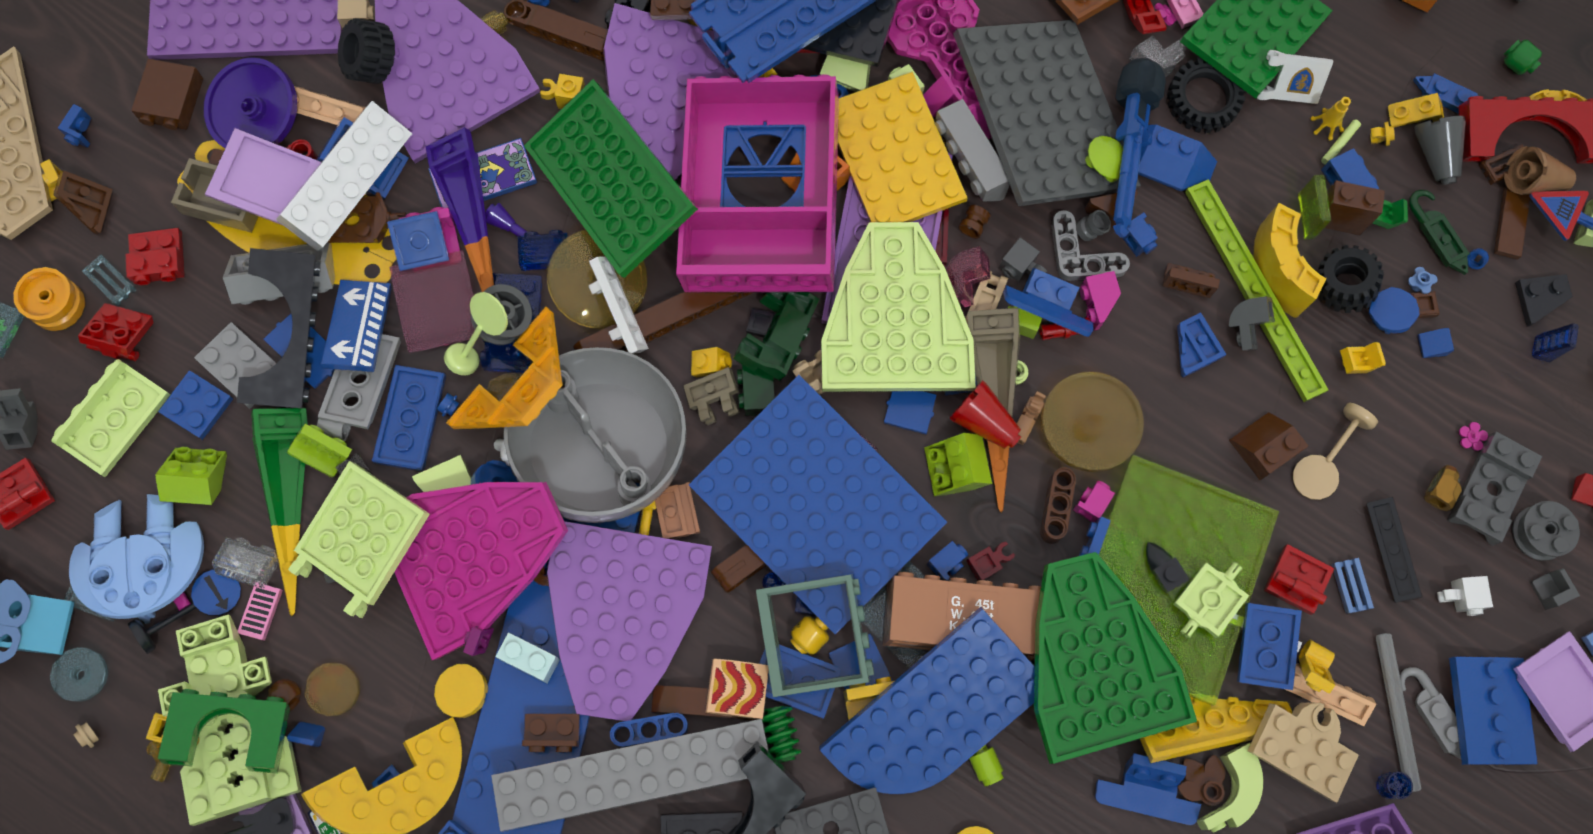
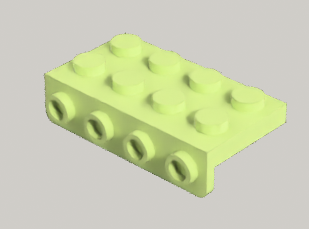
[51,359,171,477]

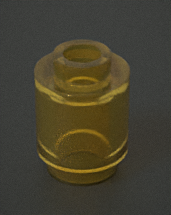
[480,10,508,35]

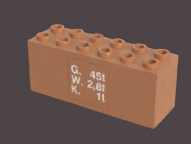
[882,572,1041,661]

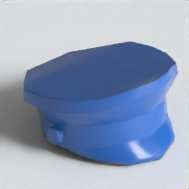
[1368,287,1420,334]

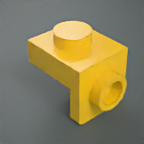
[1340,342,1386,374]
[691,347,732,378]

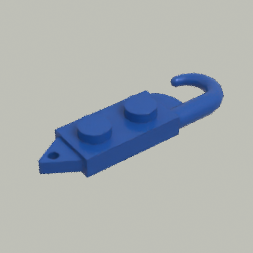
[1413,73,1478,114]

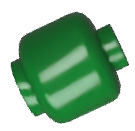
[1504,40,1542,75]

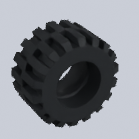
[338,18,395,84]
[1318,245,1384,313]

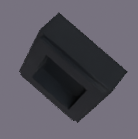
[746,308,775,337]

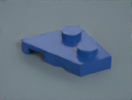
[1177,313,1226,378]

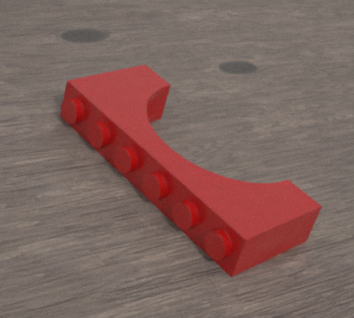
[1459,96,1593,164]

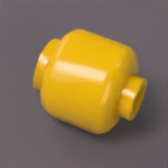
[790,616,829,655]

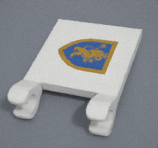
[1257,50,1333,104]

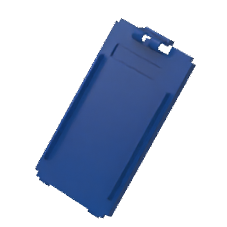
[689,0,876,83]

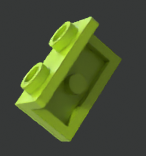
[287,424,352,477]

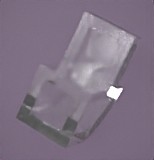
[1129,36,1187,77]

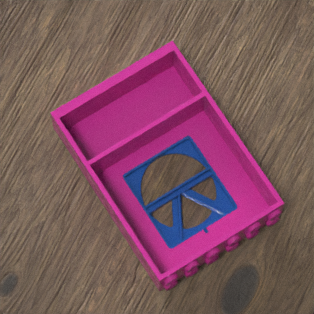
[676,74,839,292]

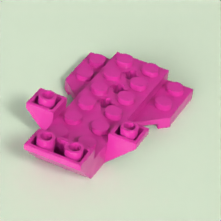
[887,0,992,139]

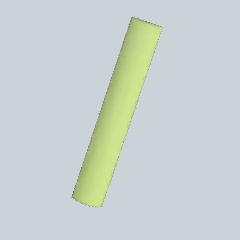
[1321,120,1361,165]

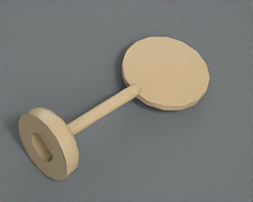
[1293,403,1378,500]

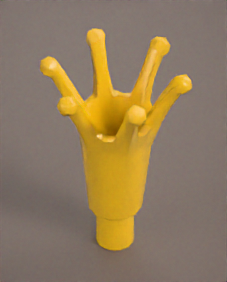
[1310,97,1351,141]

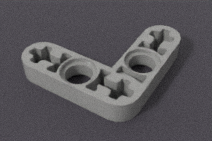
[1051,210,1130,281]

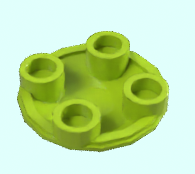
[1085,136,1123,183]

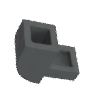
[1229,296,1275,351]
[0,388,38,450]

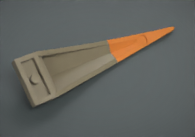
[968,308,1020,513]

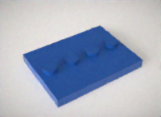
[1449,657,1538,765]

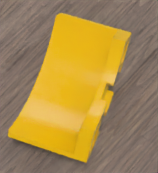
[1253,203,1327,318]

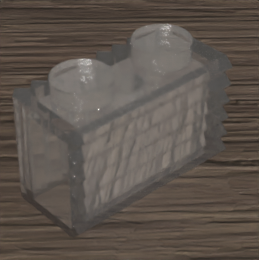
[212,537,279,590]

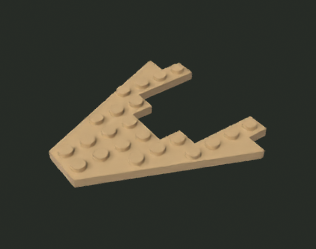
[0,46,53,240]

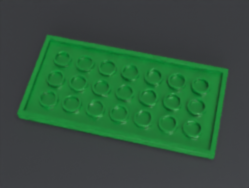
[524,79,698,278]

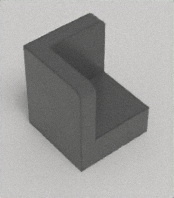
[1530,568,1580,610]

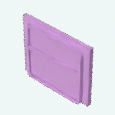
[205,128,321,225]
[1514,631,1593,752]

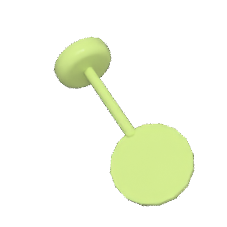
[444,292,508,376]

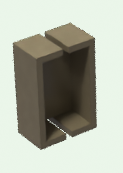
[171,158,258,233]

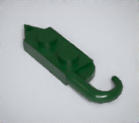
[1409,190,1470,275]

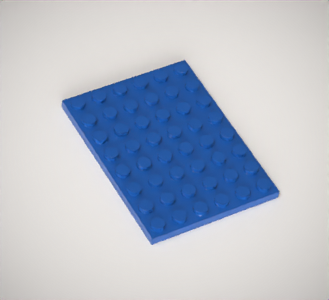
[689,375,947,634]

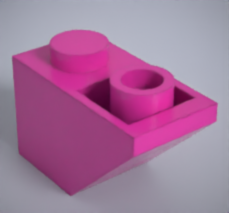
[1080,271,1121,331]

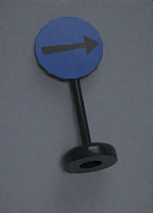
[128,569,241,654]

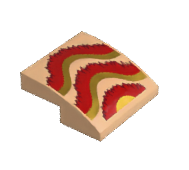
[705,659,769,720]

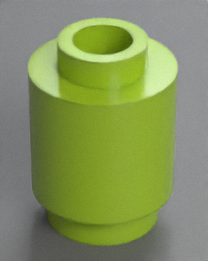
[969,745,1004,786]

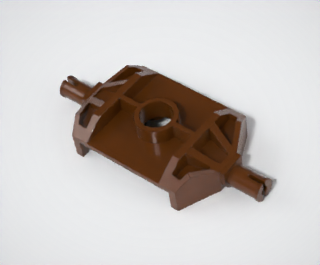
[327,192,407,243]

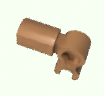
[1017,391,1046,445]

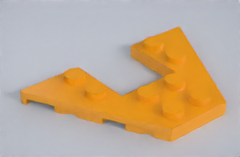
[446,307,562,429]

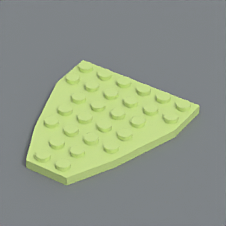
[821,222,976,392]

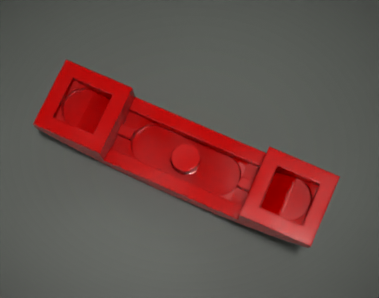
[1123,0,1167,34]

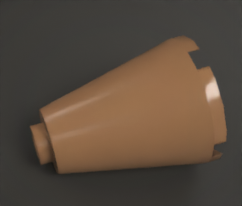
[1504,146,1576,195]

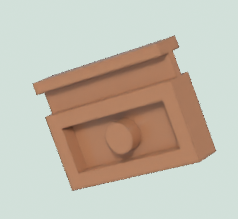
[655,482,700,540]

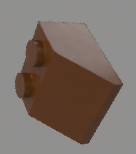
[1229,412,1309,480]

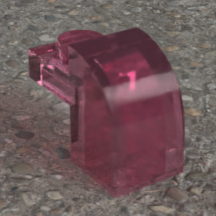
[946,246,991,307]

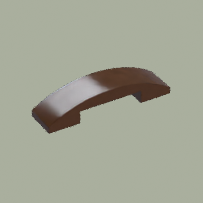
[651,685,757,721]

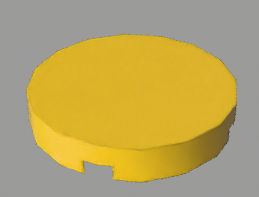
[434,664,488,718]

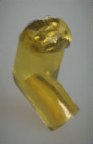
[146,741,171,782]

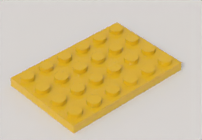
[838,72,967,222]

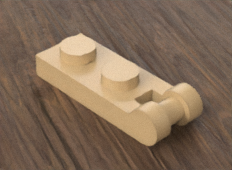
[965,269,1008,324]

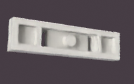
[588,257,649,354]

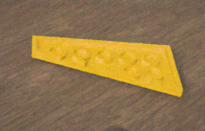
[1140,694,1293,763]

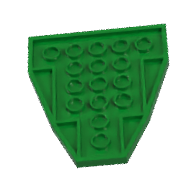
[1034,552,1197,764]

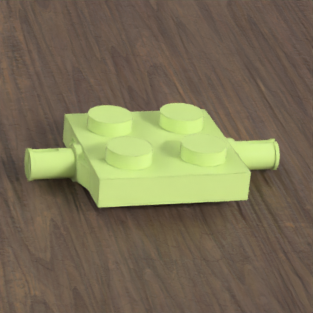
[1173,562,1249,638]

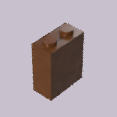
[131,59,204,130]
[1312,180,1385,235]

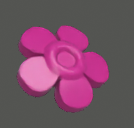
[1154,3,1176,26]
[1459,422,1488,451]

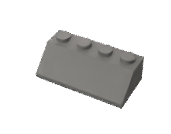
[934,99,1010,201]
[223,243,335,305]

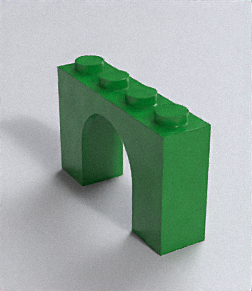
[158,689,290,774]

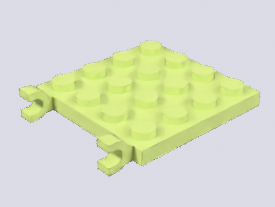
[288,461,430,618]

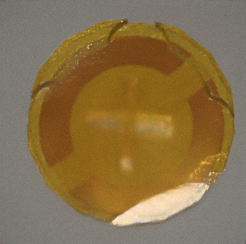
[305,663,360,717]

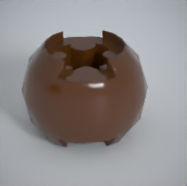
[268,679,301,711]

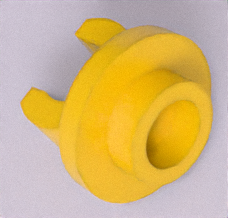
[1370,122,1395,146]

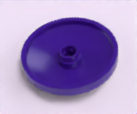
[204,58,297,149]

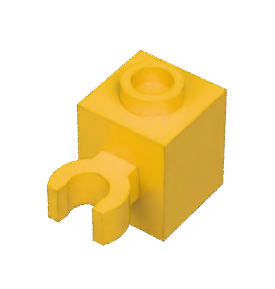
[540,74,585,109]

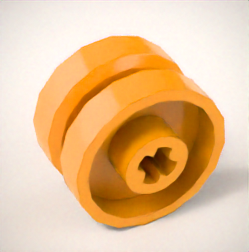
[13,267,85,331]

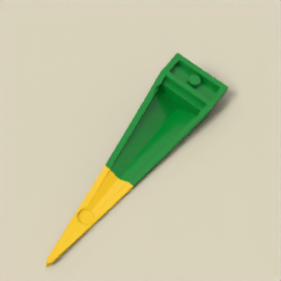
[251,408,308,616]

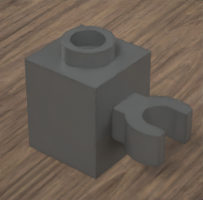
[999,238,1047,282]

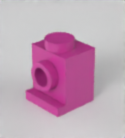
[1073,481,1115,522]

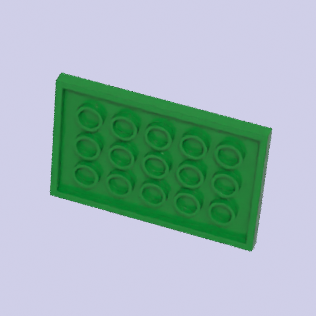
[1180,0,1333,99]

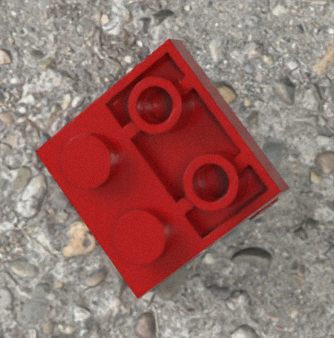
[78,303,154,361]
[0,457,55,530]
[1264,544,1335,615]

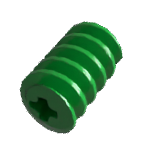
[762,706,802,763]

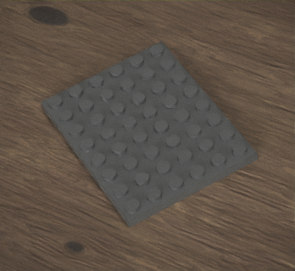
[953,20,1141,206]

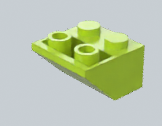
[924,433,992,496]
[155,447,227,505]

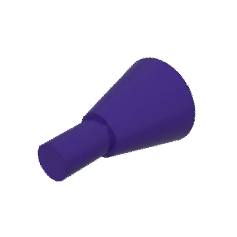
[485,203,528,240]

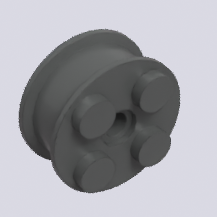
[470,284,532,345]
[1512,501,1580,561]

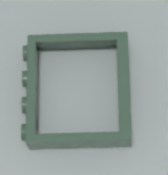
[756,574,874,697]

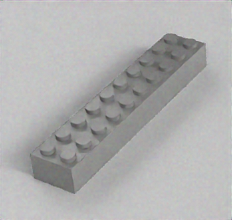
[491,719,768,832]

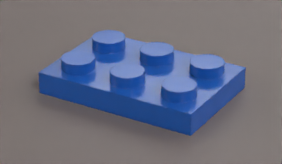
[1237,603,1302,690]
[759,644,842,719]

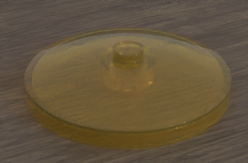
[547,230,647,328]
[1041,372,1144,472]

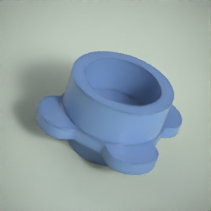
[1408,267,1438,294]

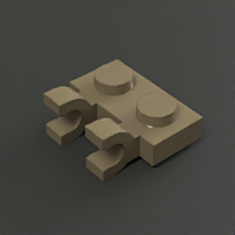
[683,367,739,425]

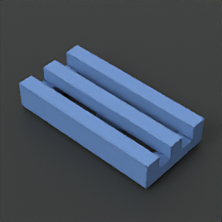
[1331,558,1374,614]

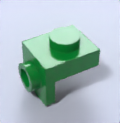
[1372,199,1408,229]

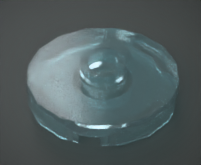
[50,647,108,702]

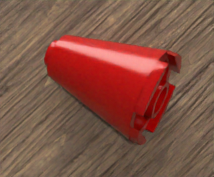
[949,380,1021,449]

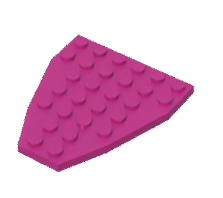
[394,482,568,660]

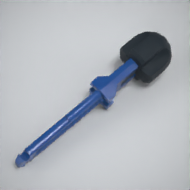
[1113,58,1166,238]

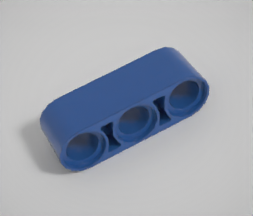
[610,713,688,748]

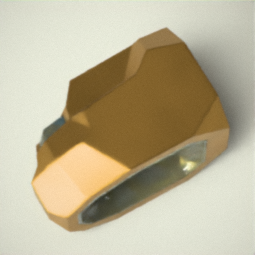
[1424,465,1462,511]

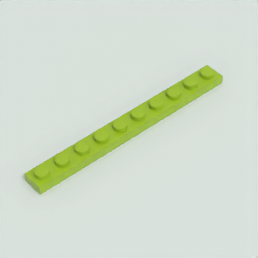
[1185,179,1329,402]

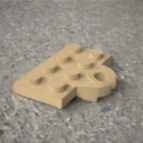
[1248,702,1359,803]

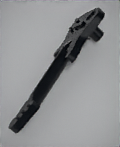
[224,798,296,834]

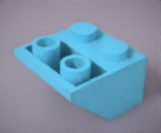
[0,595,75,655]

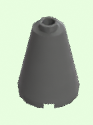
[1414,116,1466,185]

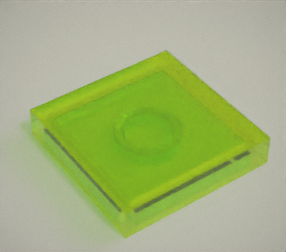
[1298,175,1331,239]

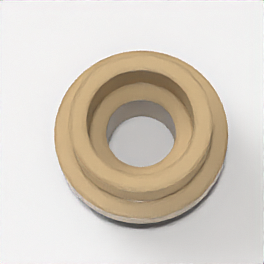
[73,722,99,748]

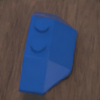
[1123,125,1217,191]

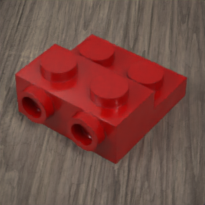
[126,228,185,285]

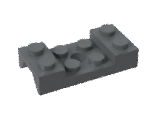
[1447,431,1542,546]
[775,787,889,834]

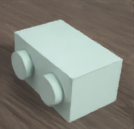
[495,633,560,684]

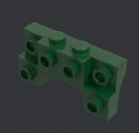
[733,292,819,381]

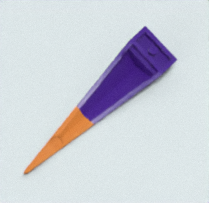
[425,127,494,292]

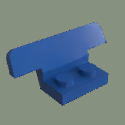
[1003,268,1093,337]
[1095,754,1202,825]

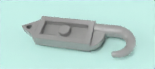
[1400,667,1461,759]

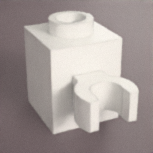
[1437,576,1493,616]

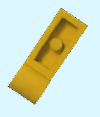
[1298,639,1335,694]

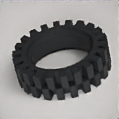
[1167,57,1246,134]

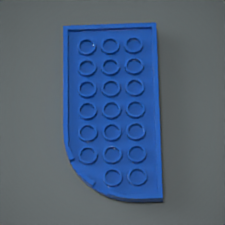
[819,607,1035,794]

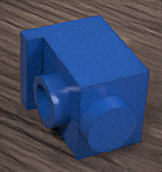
[1122,213,1158,257]
[926,541,968,581]

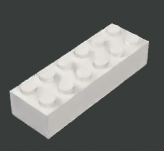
[275,101,412,251]

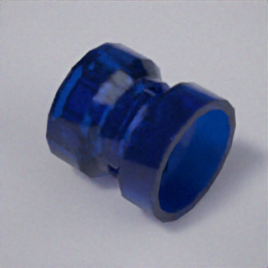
[1376,772,1413,800]

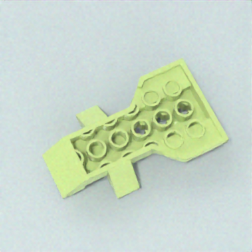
[158,615,302,826]

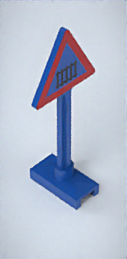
[1529,191,1593,241]

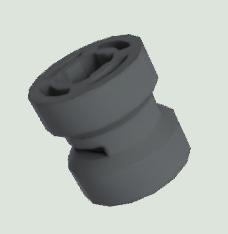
[1076,210,1111,241]

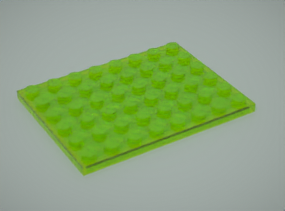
[1099,455,1279,706]

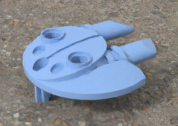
[69,494,204,624]

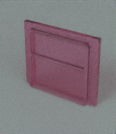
[389,250,480,354]

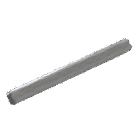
[1376,633,1421,792]

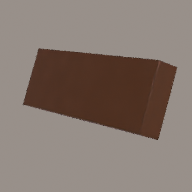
[1494,187,1530,260]

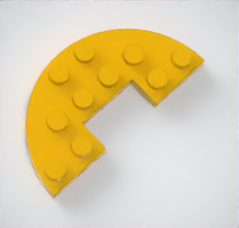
[301,717,462,834]

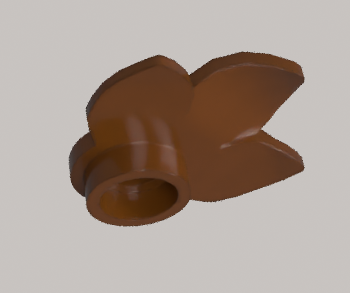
[1177,755,1226,806]

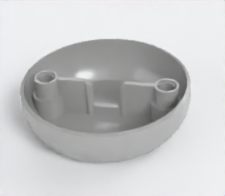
[504,347,687,523]

